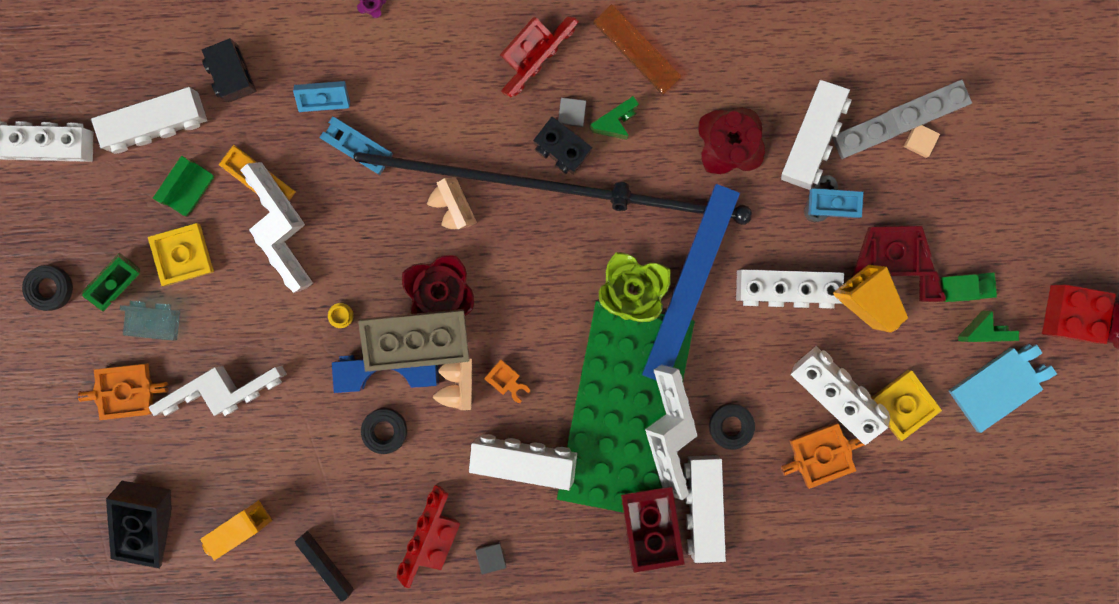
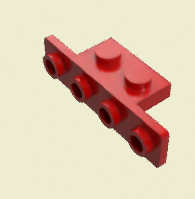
[500,17,579,97]
[397,485,460,588]

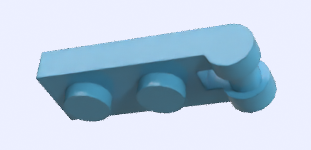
[319,116,393,175]

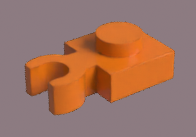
[484,359,531,403]

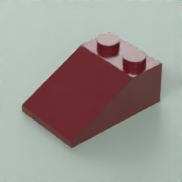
[621,486,685,573]

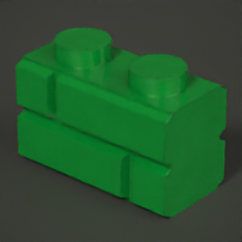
[82,253,140,312]

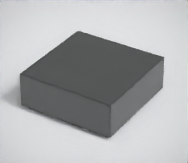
[475,542,507,575]

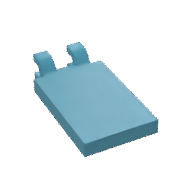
[948,344,1057,433]

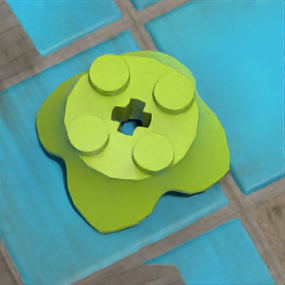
[599,252,670,322]

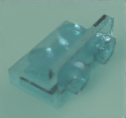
[120,301,180,341]

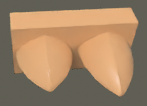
[427,177,477,229]
[433,358,472,410]

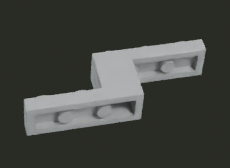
[832,80,972,160]

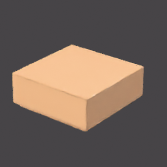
[904,125,940,158]

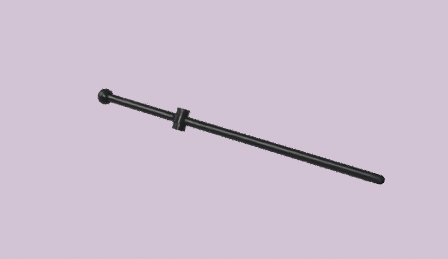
[353,152,752,225]

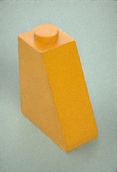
[833,265,908,333]
[200,500,273,560]

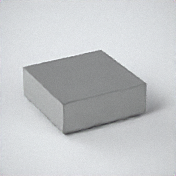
[558,98,586,127]

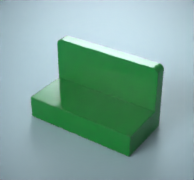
[153,156,215,217]

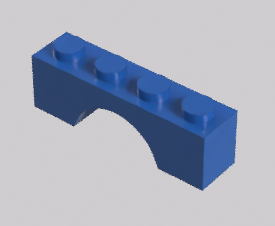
[332,355,439,393]

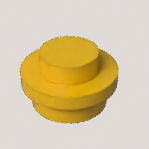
[328,303,354,328]

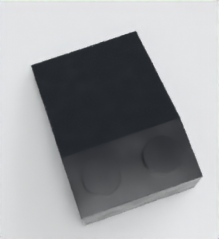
[106,480,172,569]

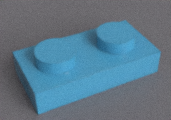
[293,81,350,112]
[808,189,863,218]

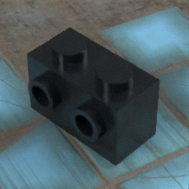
[201,38,257,103]
[533,116,593,175]

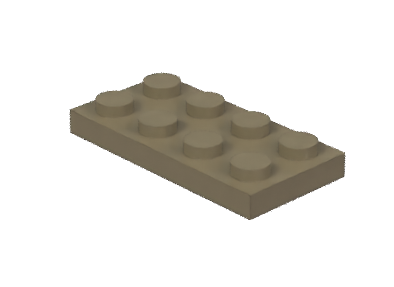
[358,309,470,372]

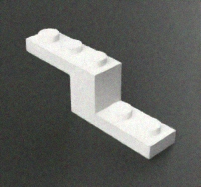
[241,162,313,293]
[645,365,697,500]
[148,366,287,416]

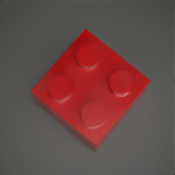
[1042,285,1116,344]

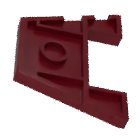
[852,226,946,302]

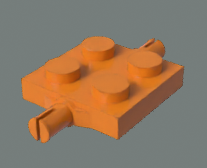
[78,363,169,420]
[781,423,866,489]

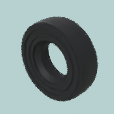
[22,265,73,311]
[709,404,755,450]
[361,408,407,454]

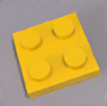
[148,223,214,286]
[871,370,942,441]

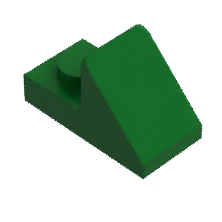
[590,96,639,140]
[941,272,997,302]
[958,311,1019,342]

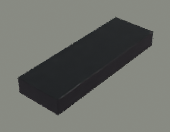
[294,530,354,602]

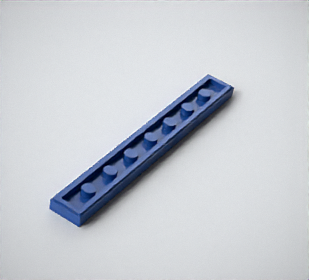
[642,184,740,381]

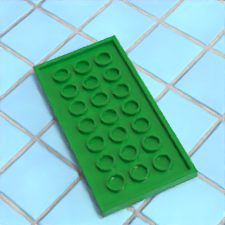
[557,301,695,513]

